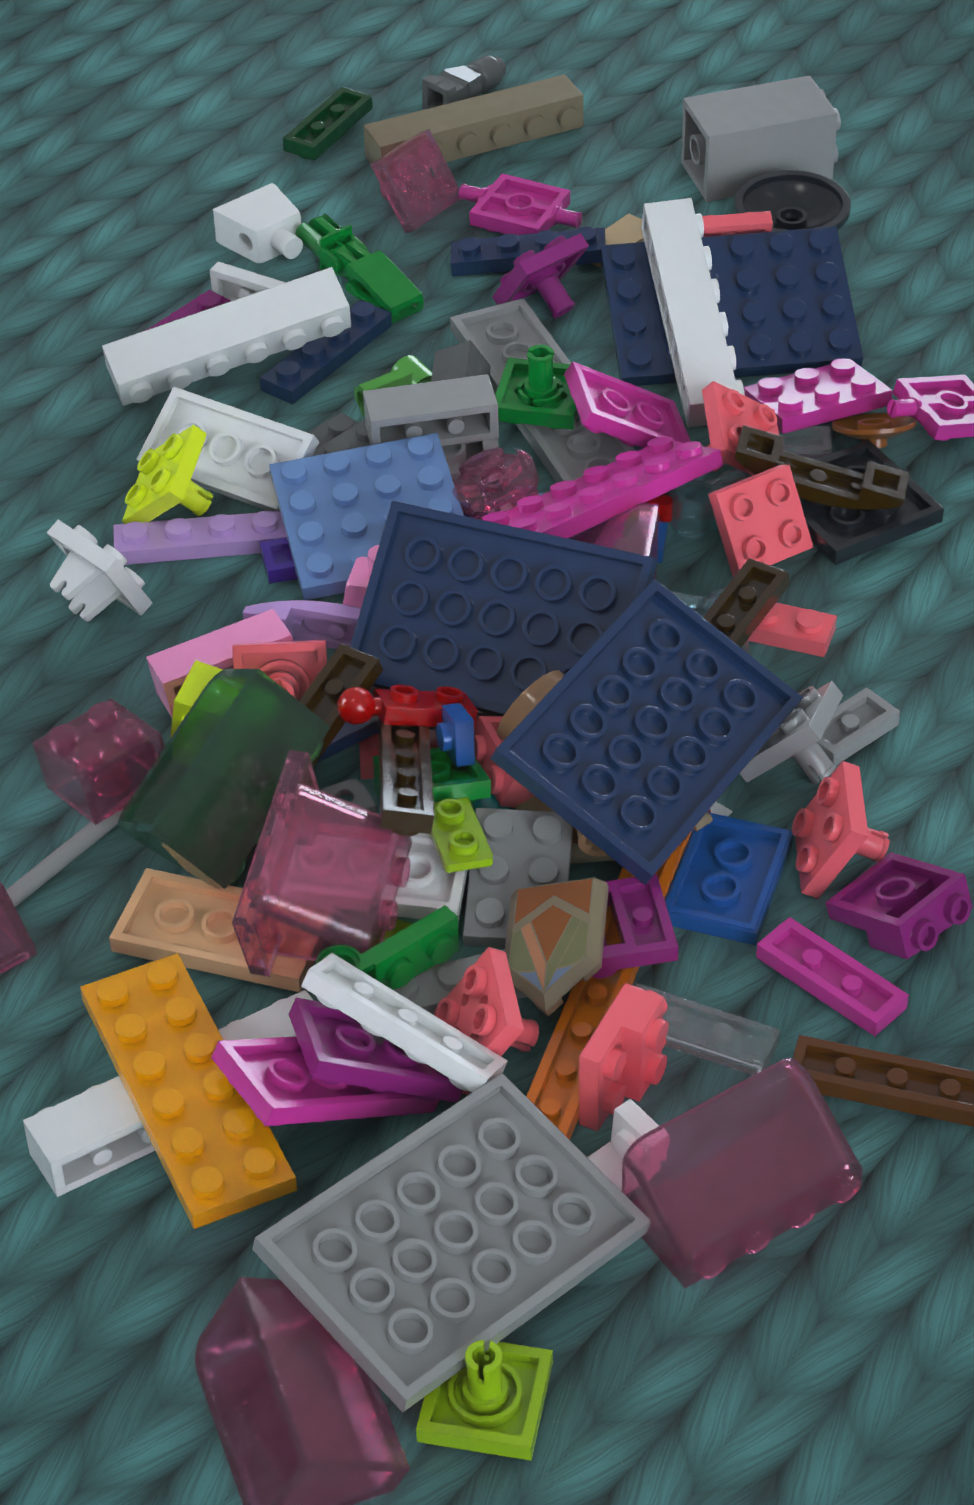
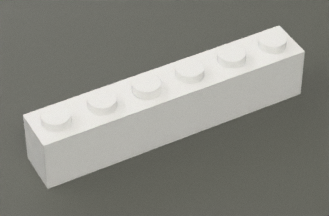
[641,198,745,428]
[102,267,351,406]
[23,990,314,1197]

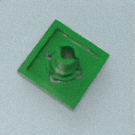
[495,344,589,430]

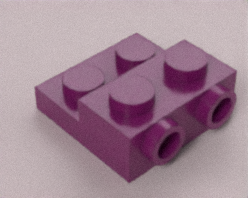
[825,852,973,960]

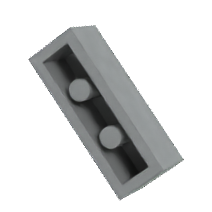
[363,374,499,446]

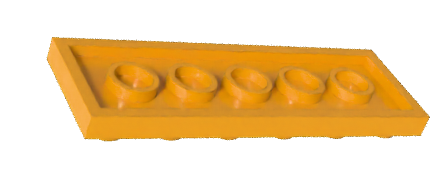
[80,953,297,1229]

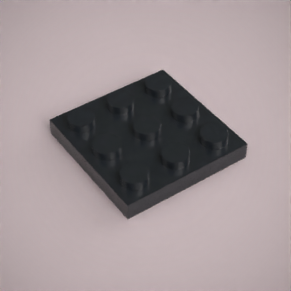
[799,440,944,565]

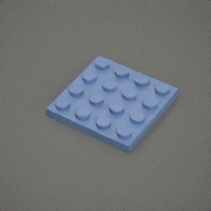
[269,433,464,600]

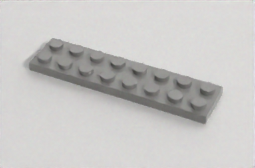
[450,298,636,483]

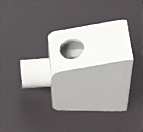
[213,183,303,263]

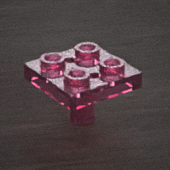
[371,129,460,233]

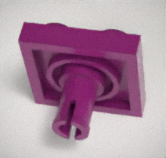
[492,233,589,318]

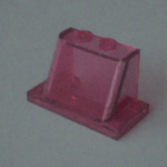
[232,750,412,977]

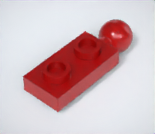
[337,684,478,728]

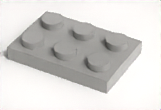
[463,808,573,948]

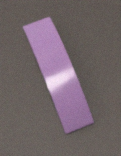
[243,600,361,649]

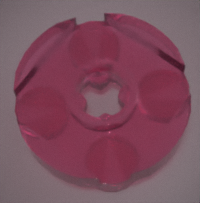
[452,448,539,520]

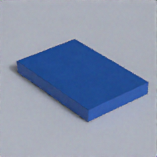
[665,812,793,945]

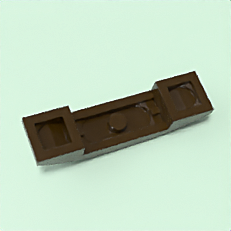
[734,425,910,510]

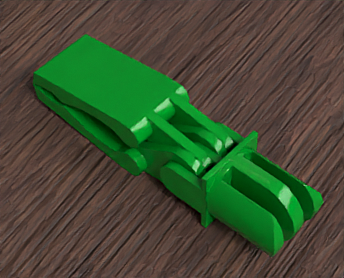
[295,213,424,324]

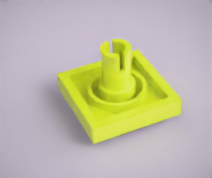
[122,424,213,524]

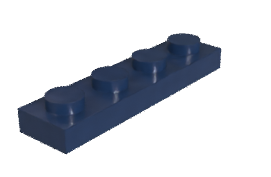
[450,227,606,276]
[260,300,392,404]

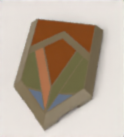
[505,877,609,1016]

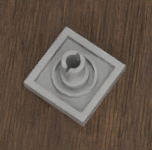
[740,681,843,785]

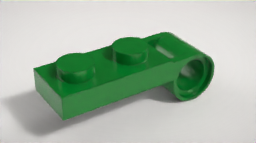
[316,905,459,1002]

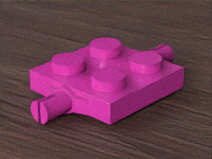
[459,173,583,235]
[887,375,974,441]

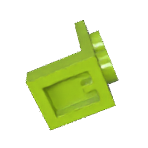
[430,797,493,873]

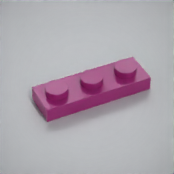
[756,917,909,1037]

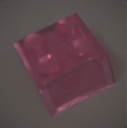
[32,698,175,825]

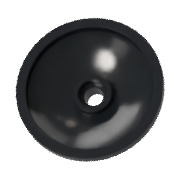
[734,170,851,232]

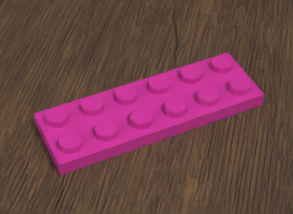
[483,436,723,539]

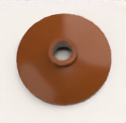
[832,413,917,448]

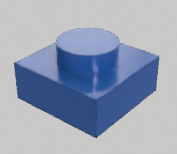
[436,703,475,767]

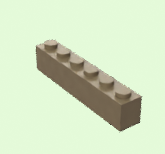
[364,74,583,179]

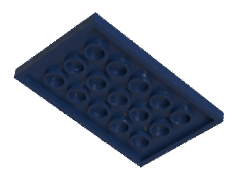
[600,226,863,386]
[350,501,657,716]
[490,579,803,885]

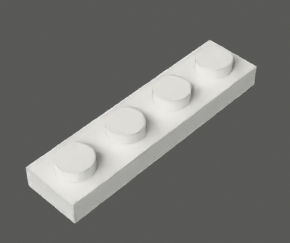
[301,953,508,1093]

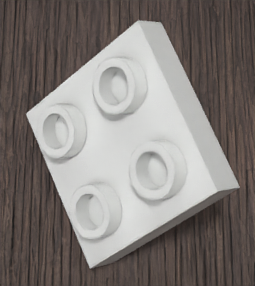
[47,519,152,622]

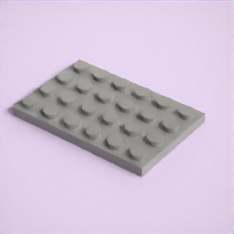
[252,1073,651,1412]

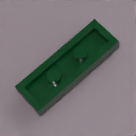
[283,87,373,161]

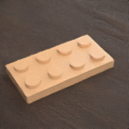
[109,868,333,992]

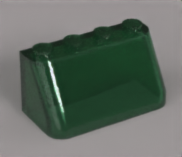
[118,669,330,889]

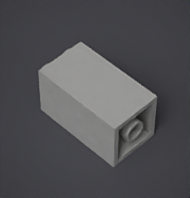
[681,76,841,202]

